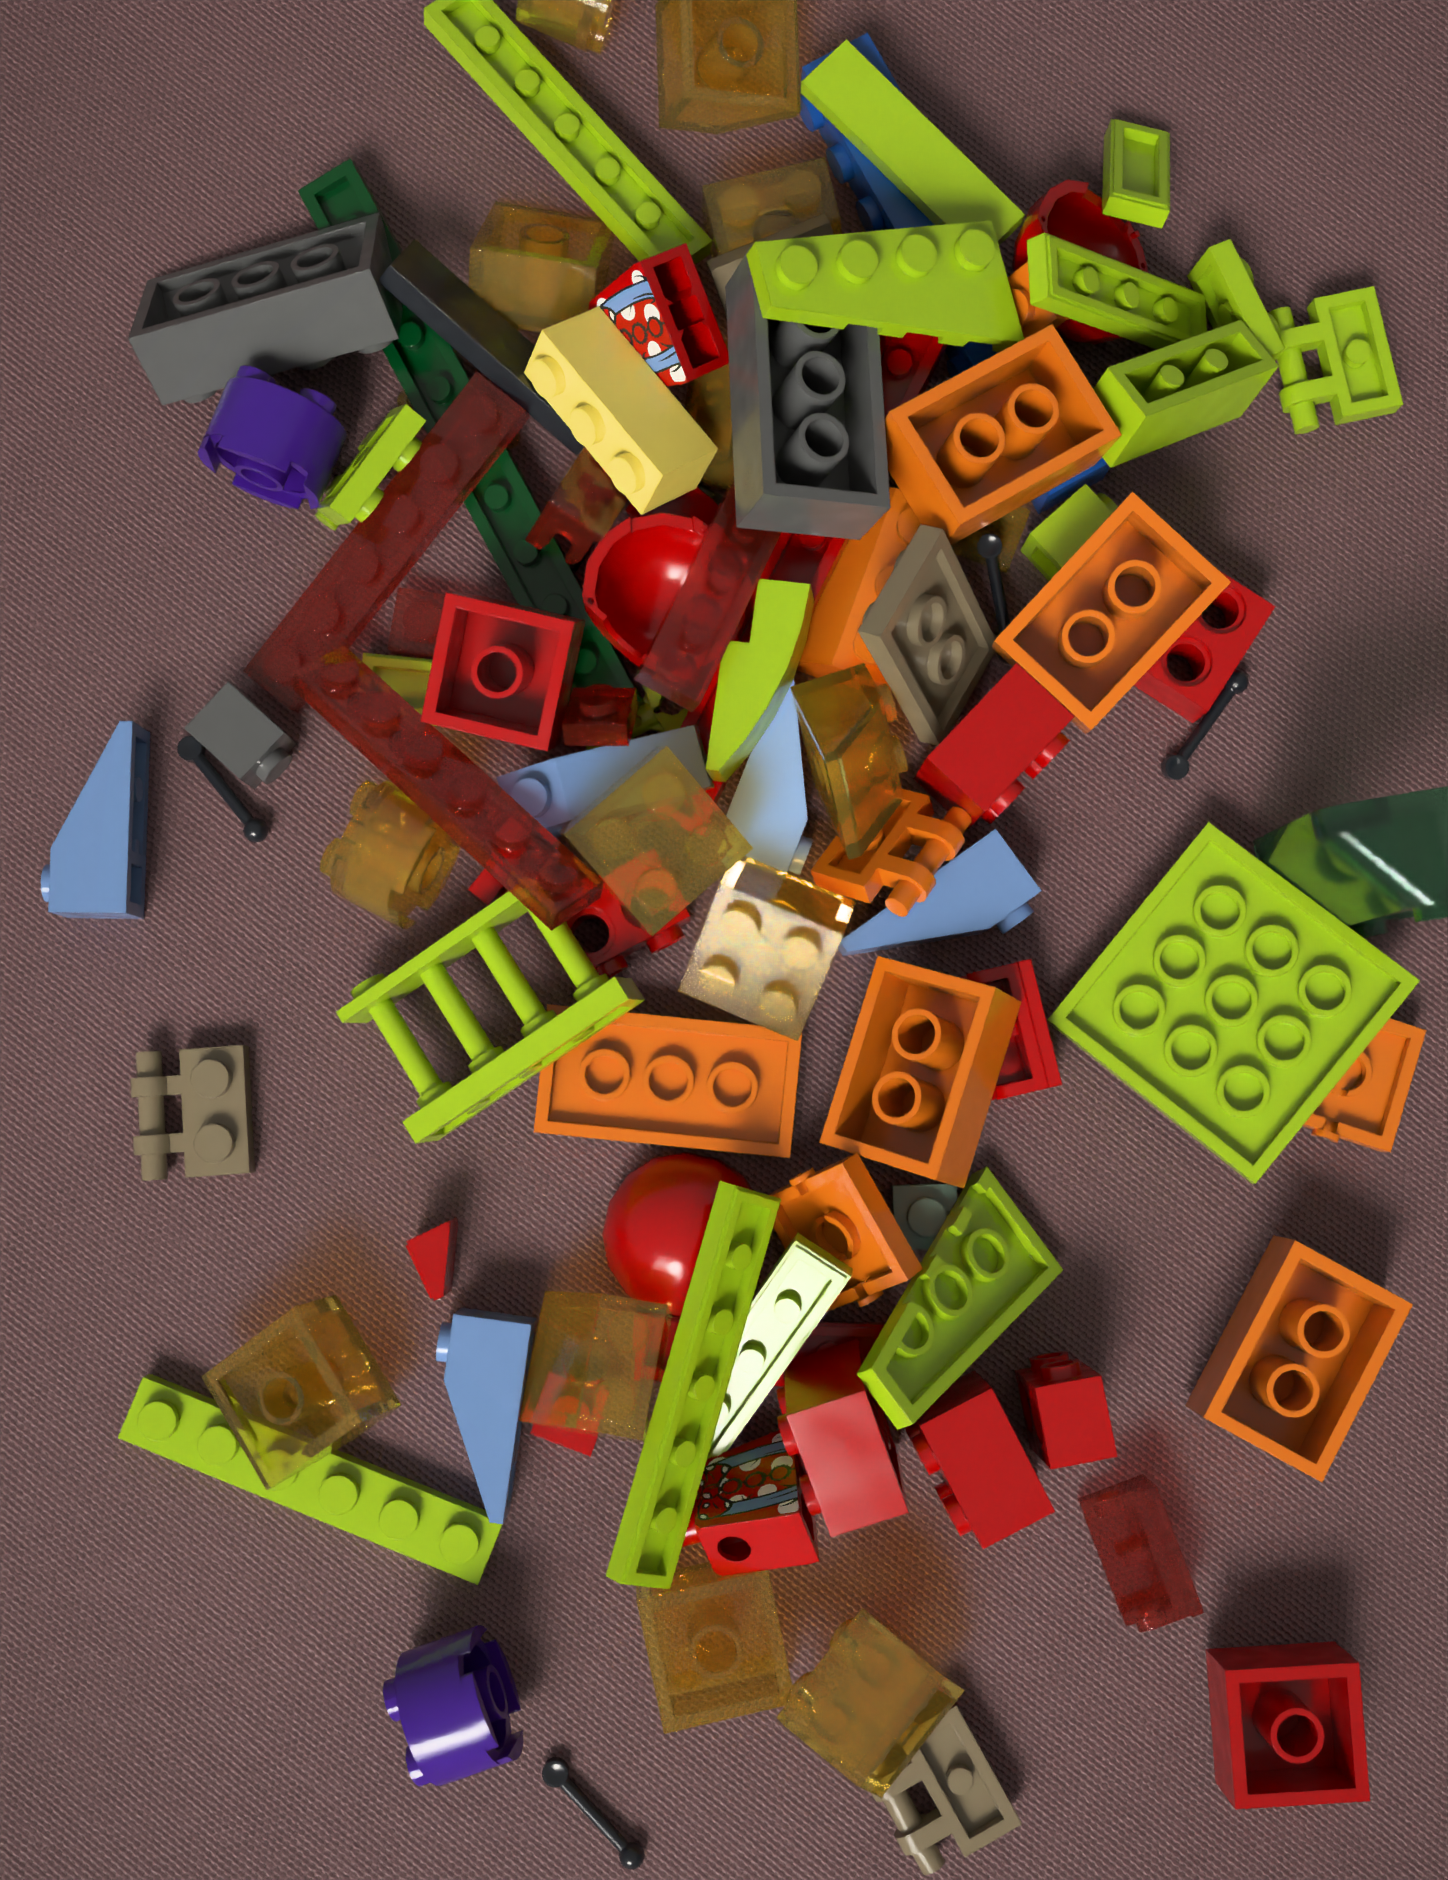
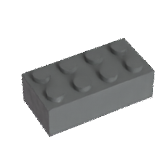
[725,245,890,540]

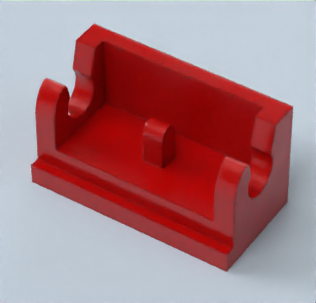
[959,959,1062,1101]

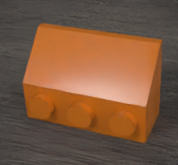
[797,487,921,702]

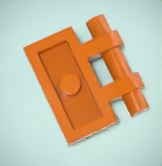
[811,782,972,917]

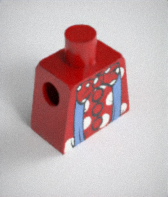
[588,243,729,386]
[682,1430,819,1576]

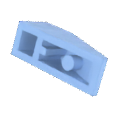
[712,679,813,886]

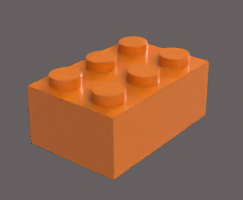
[885,324,1122,545]
[992,491,1231,734]
[819,956,1021,1189]
[1185,1235,1413,1482]

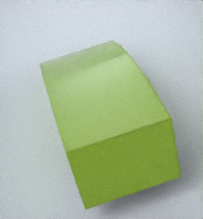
[706,578,814,782]

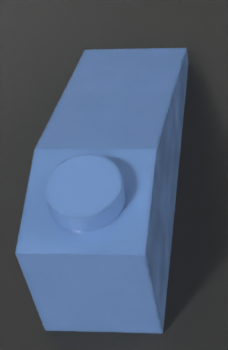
[41,721,150,919]
[497,725,714,842]
[836,829,1041,956]
[436,1308,537,1524]

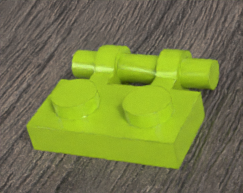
[1268,286,1403,434]
[315,404,426,531]

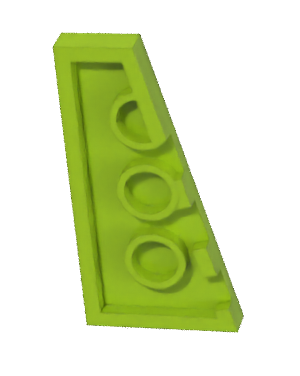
[746,220,1024,352]
[857,1166,1063,1430]

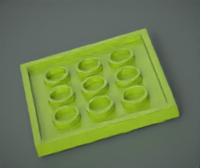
[1047,822,1420,1184]

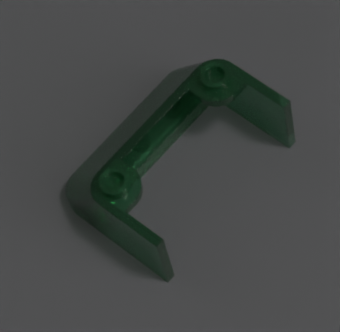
[1253,786,1448,938]

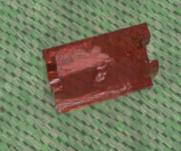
[525,447,628,564]
[1077,1474,1204,1632]

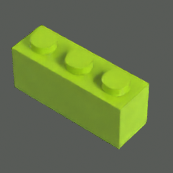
[1094,320,1279,468]

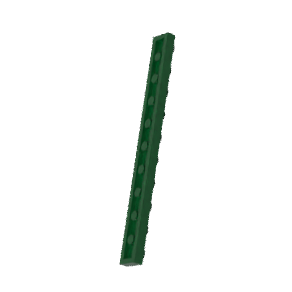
[298,159,645,733]

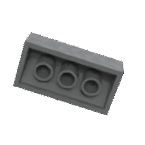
[128,212,403,406]

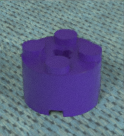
[198,365,347,509]
[383,1625,523,1787]

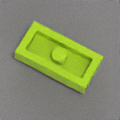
[1187,239,1285,360]

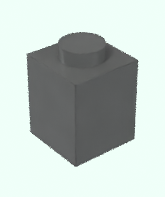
[184,682,297,790]

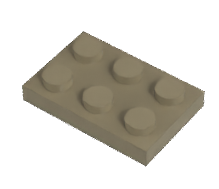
[858,524,996,746]

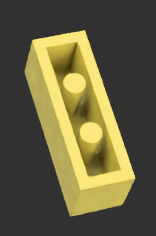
[524,306,718,515]

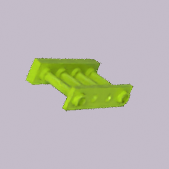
[336,865,645,1144]

